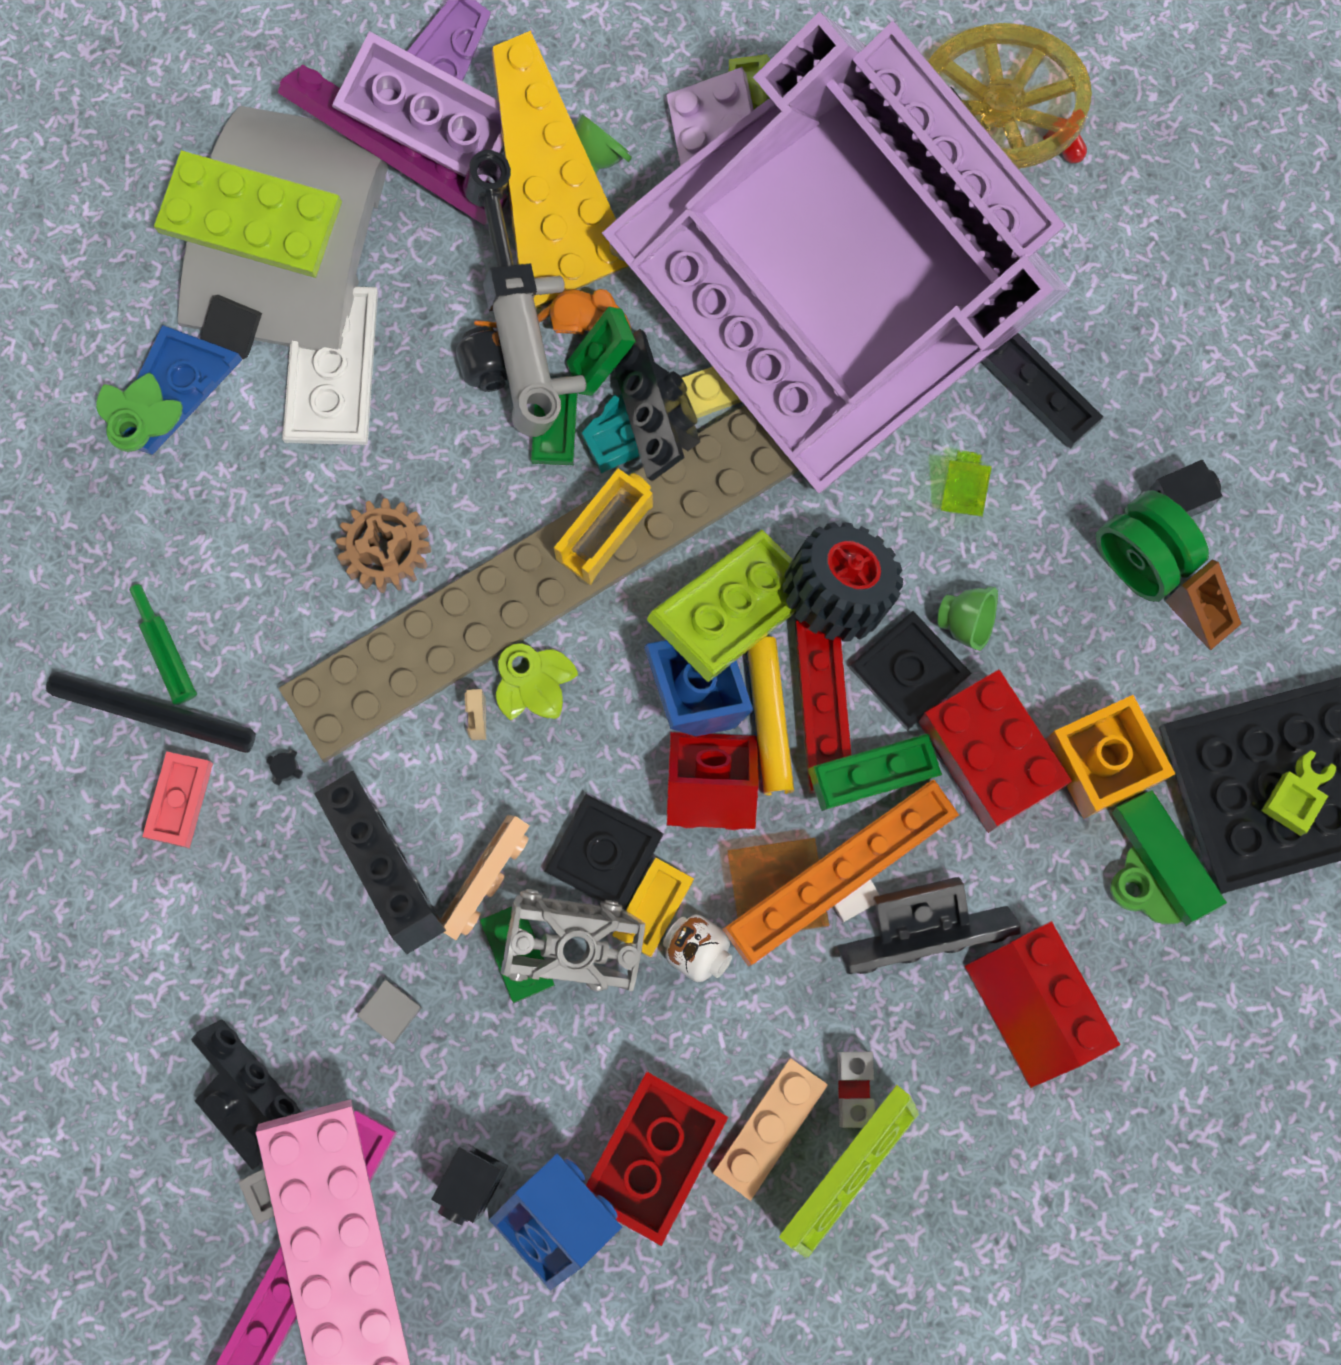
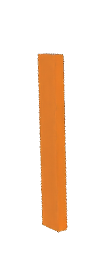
[722,779,959,967]

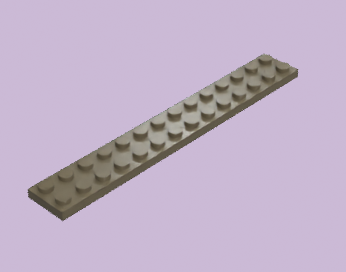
[278,405,799,763]

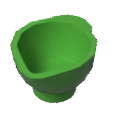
[575,114,632,174]
[938,586,998,651]

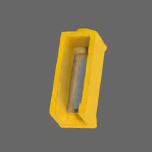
[554,468,653,585]

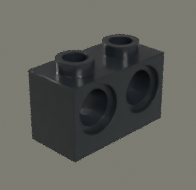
[431,1144,508,1225]

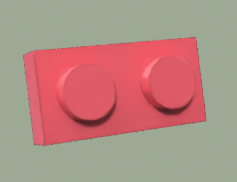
[142,751,213,849]

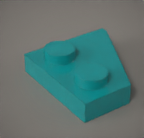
[582,394,640,474]

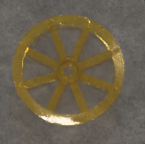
[928,23,1092,169]

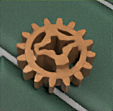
[336,498,431,593]

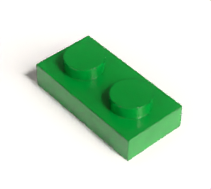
[566,307,636,396]
[480,906,555,1004]

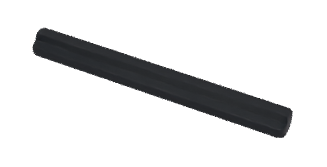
[46,672,256,753]

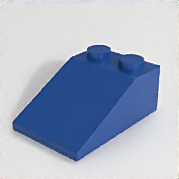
[489,1154,622,1291]

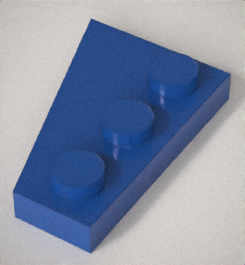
[124,325,242,455]

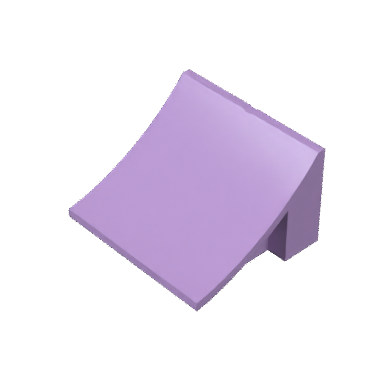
[602,11,1070,493]

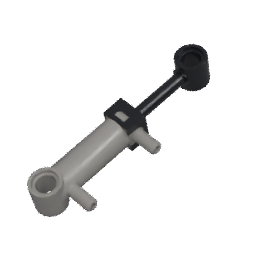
[463,150,586,437]

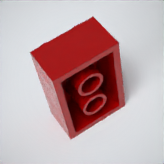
[918,669,1072,833]
[586,1071,729,1246]

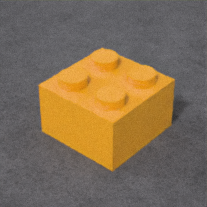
[1045,695,1175,819]

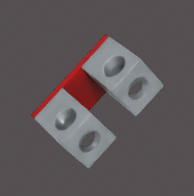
[837,1052,875,1128]

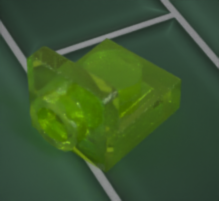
[939,450,992,517]

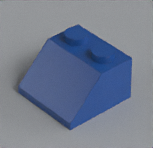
[644,640,753,736]

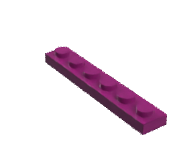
[278,65,508,226]

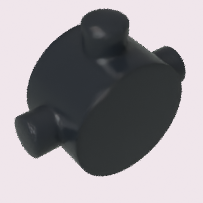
[266,749,303,786]

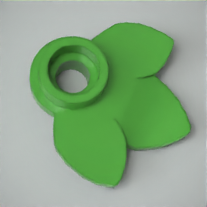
[96,373,183,452]
[1110,846,1183,925]

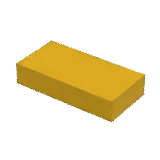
[612,857,694,958]

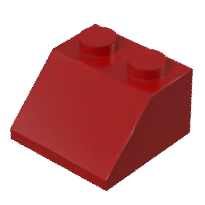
[666,732,759,830]

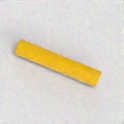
[747,637,794,796]

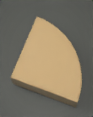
[465,689,486,740]

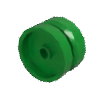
[1095,490,1209,602]

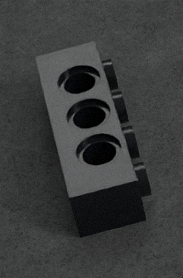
[314,771,446,954]

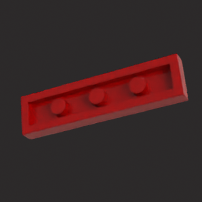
[795,620,852,794]

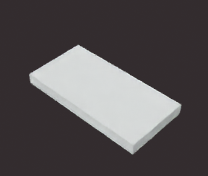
[282,287,378,445]

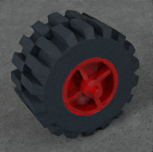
[783,522,904,642]

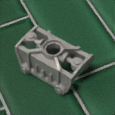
[500,889,645,991]

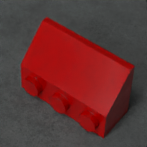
[964,921,1121,1088]

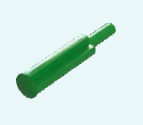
[129,584,197,705]

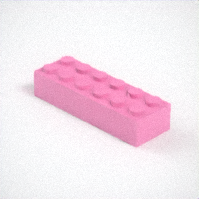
[256,1099,411,1365]

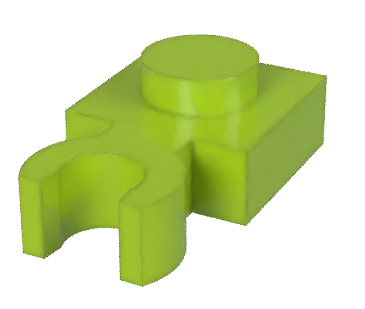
[1262,750,1336,836]

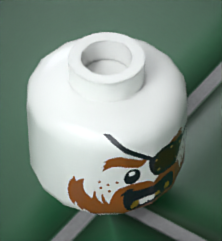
[663,915,732,982]

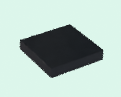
[849,611,972,731]
[544,794,664,910]

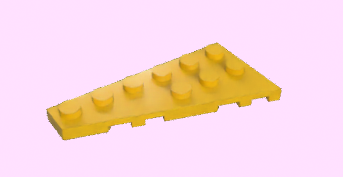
[492,31,629,308]

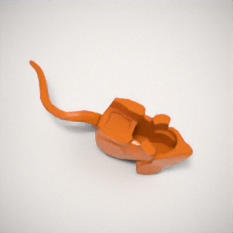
[474,289,631,335]

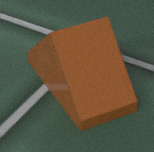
[1165,559,1242,650]

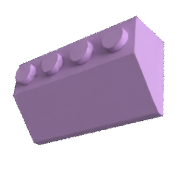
[332,31,504,182]

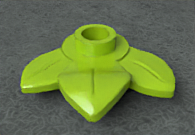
[496,643,578,720]

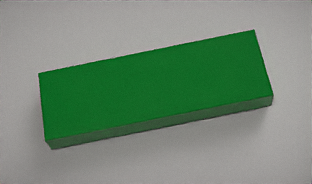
[808,734,942,812]
[1112,790,1227,926]

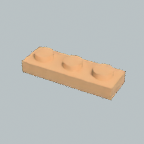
[440,815,530,940]
[713,1058,828,1201]

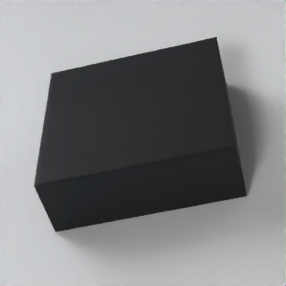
[200,294,262,359]

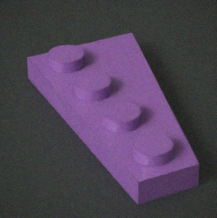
[407,0,491,81]

